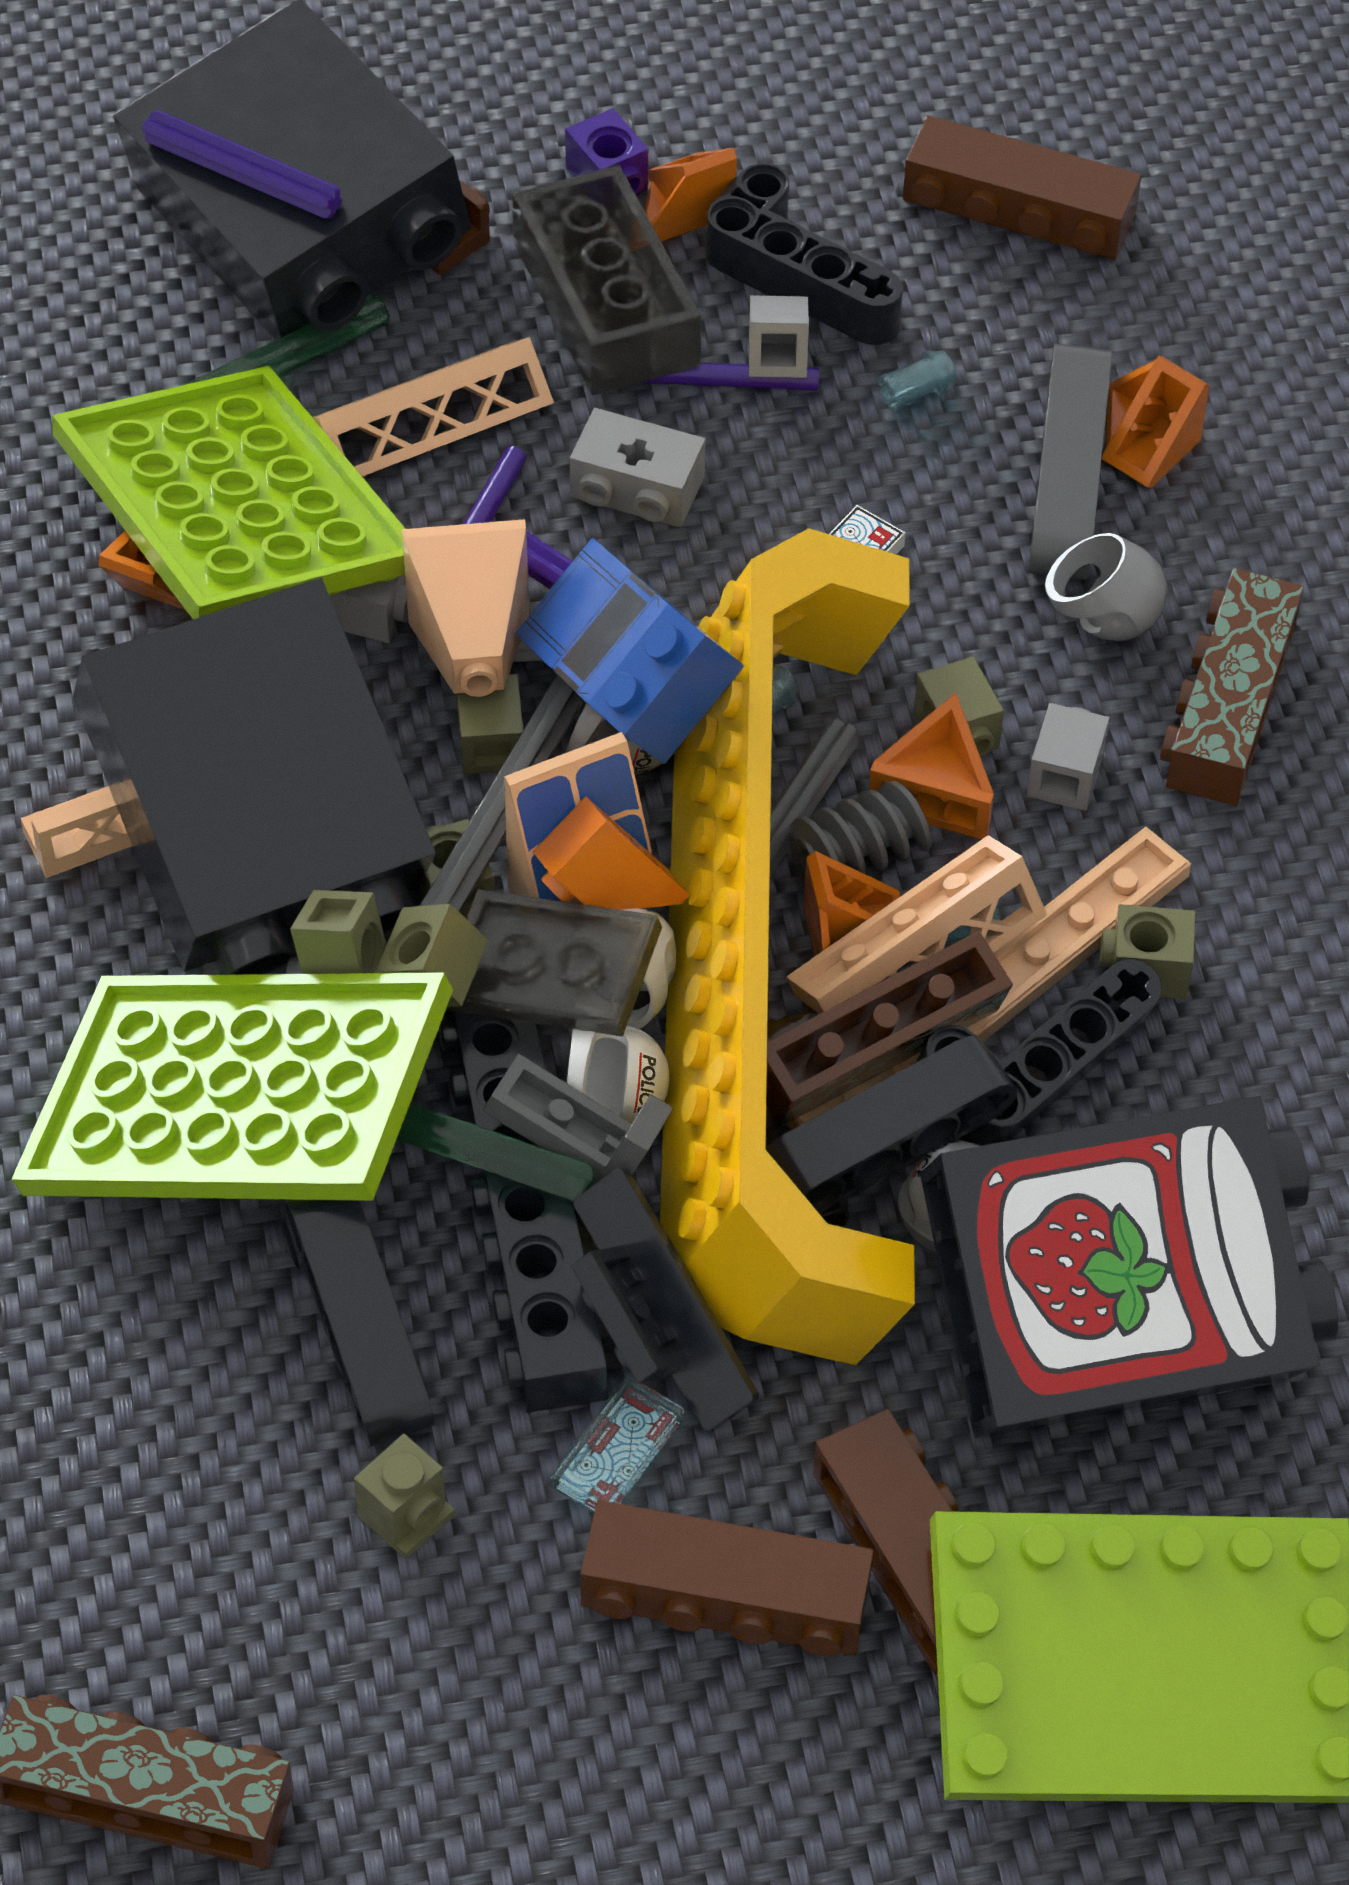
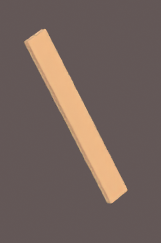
[786,827,1191,1130]

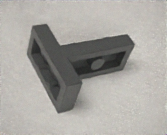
[482,1053,673,1186]

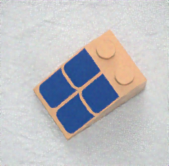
[504,732,652,945]

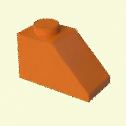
[533,796,690,914]

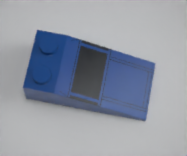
[515,537,744,764]

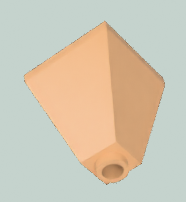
[402,519,529,697]

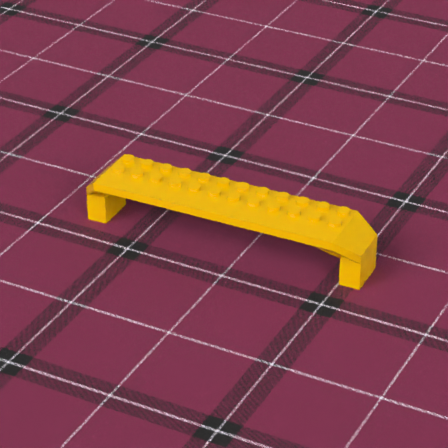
[660,528,915,1366]

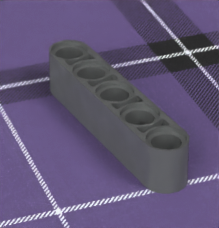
[1028,344,1112,580]

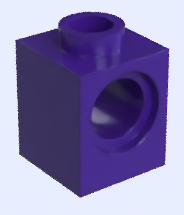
[565,108,649,210]

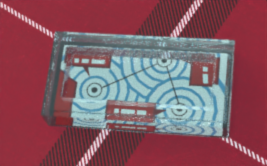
[551,1375,684,1512]

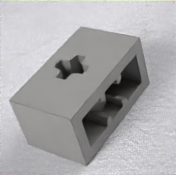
[570,408,706,528]

